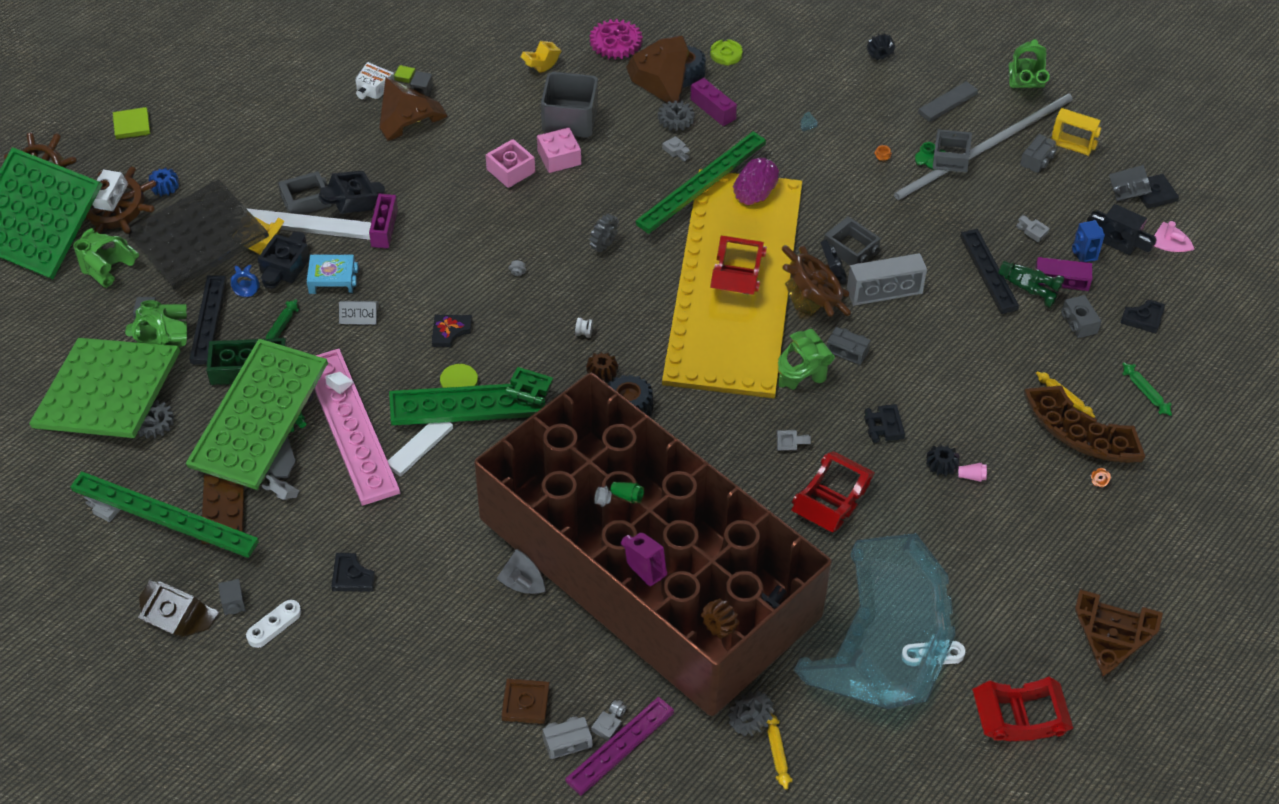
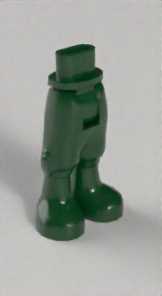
[998,261,1065,308]

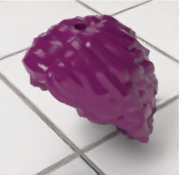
[733,158,779,205]

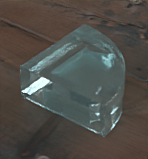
[800,112,818,131]

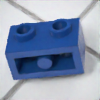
[1072,220,1105,262]

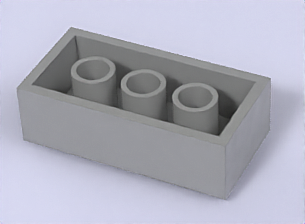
[847,253,927,306]

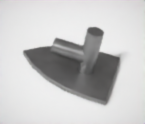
[496,548,546,594]

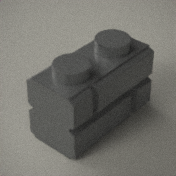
[1020,134,1057,173]
[827,327,871,365]

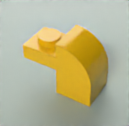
[521,41,561,73]

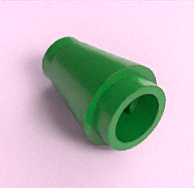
[610,482,644,504]

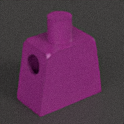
[621,533,667,587]

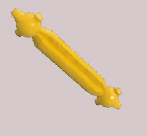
[1036,371,1095,418]
[767,714,792,790]

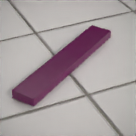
[565,696,674,796]

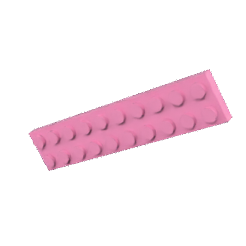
[314,349,400,506]

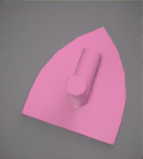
[1154,221,1194,252]

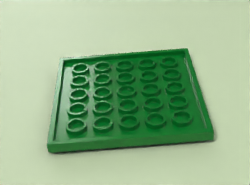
[0,147,103,280]

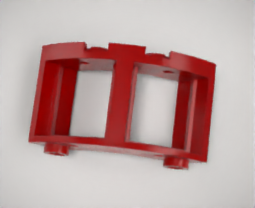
[710,235,767,295]
[791,451,875,533]
[972,676,1073,741]

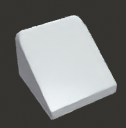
[325,372,354,394]

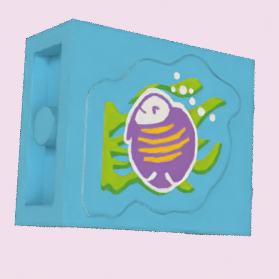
[307,255,358,294]

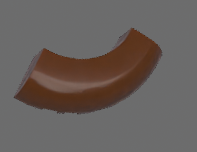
[1024,386,1145,463]

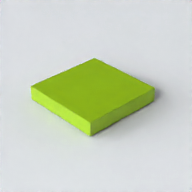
[113,107,150,139]

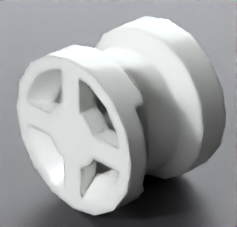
[575,318,593,338]

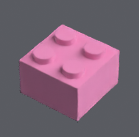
[537,128,581,173]
[486,139,535,188]

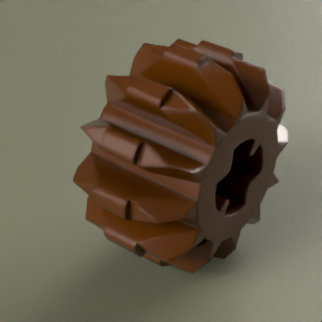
[586,352,618,382]
[701,599,739,638]

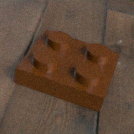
[501,679,550,724]

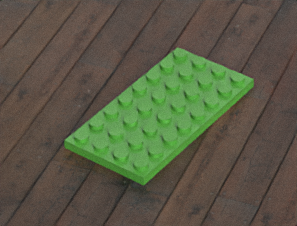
[186,339,328,490]

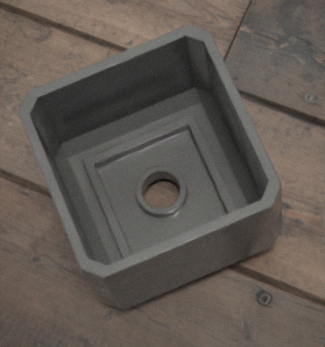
[541,72,598,138]

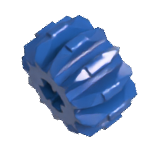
[148,167,179,197]

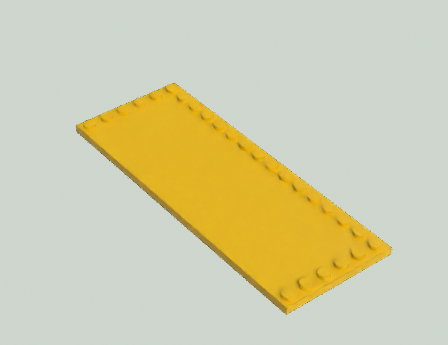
[662,169,802,399]

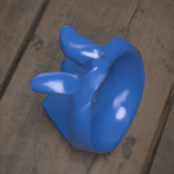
[231,265,260,297]

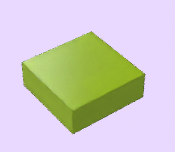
[394,65,416,83]

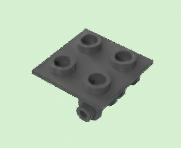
[1109,165,1152,202]

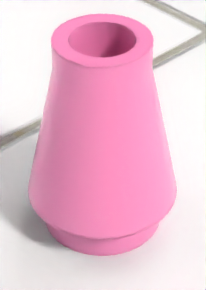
[958,462,987,482]

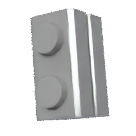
[542,717,592,760]

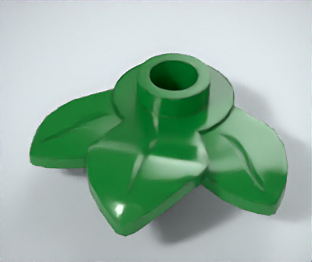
[915,142,946,170]

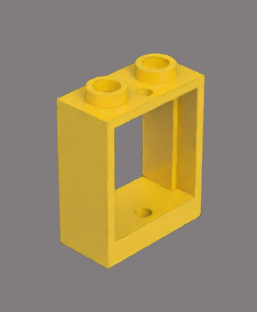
[1051,108,1102,156]

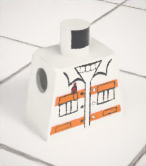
[356,62,395,99]

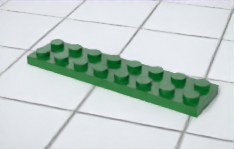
[389,384,545,426]

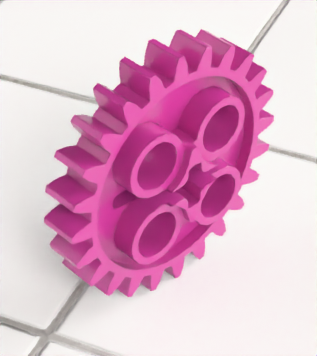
[590,19,642,60]

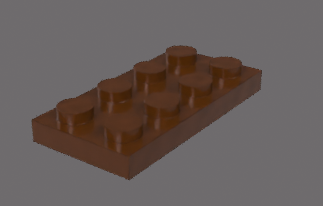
[201,474,245,544]

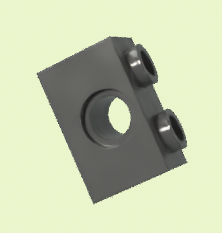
[1061,295,1101,338]

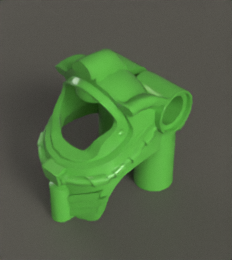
[1009,39,1049,88]
[74,228,139,288]
[125,300,187,347]
[778,329,835,390]

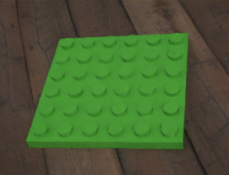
[29,338,180,438]

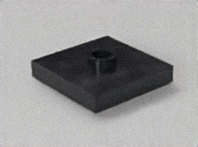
[1139,174,1179,209]

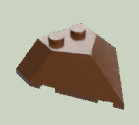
[626,35,689,103]
[379,77,447,141]
[1075,589,1163,677]

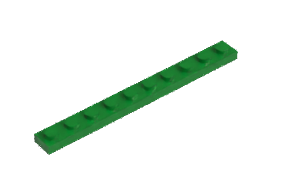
[636,131,766,234]
[70,471,259,558]

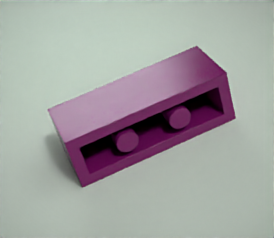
[691,78,737,127]
[369,194,398,248]
[1035,257,1092,291]

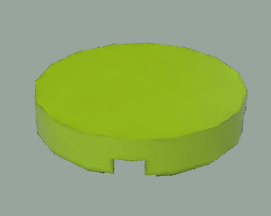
[710,40,743,65]
[440,364,478,388]

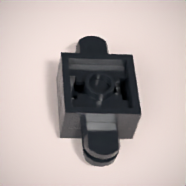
[318,170,385,214]
[1087,204,1157,255]
[257,231,310,289]

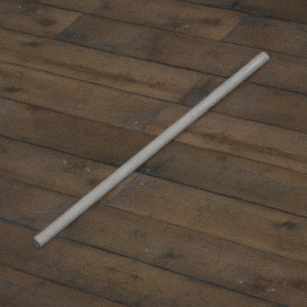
[894,94,1073,200]

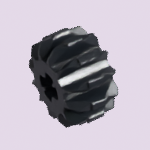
[867,33,895,61]
[926,443,960,477]

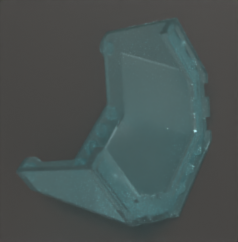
[794,533,955,709]

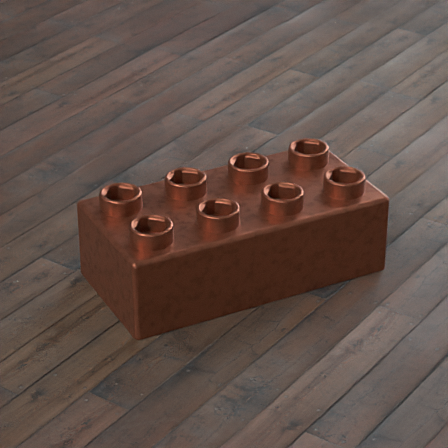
[474,373,832,716]

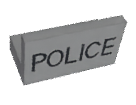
[339,301,379,324]

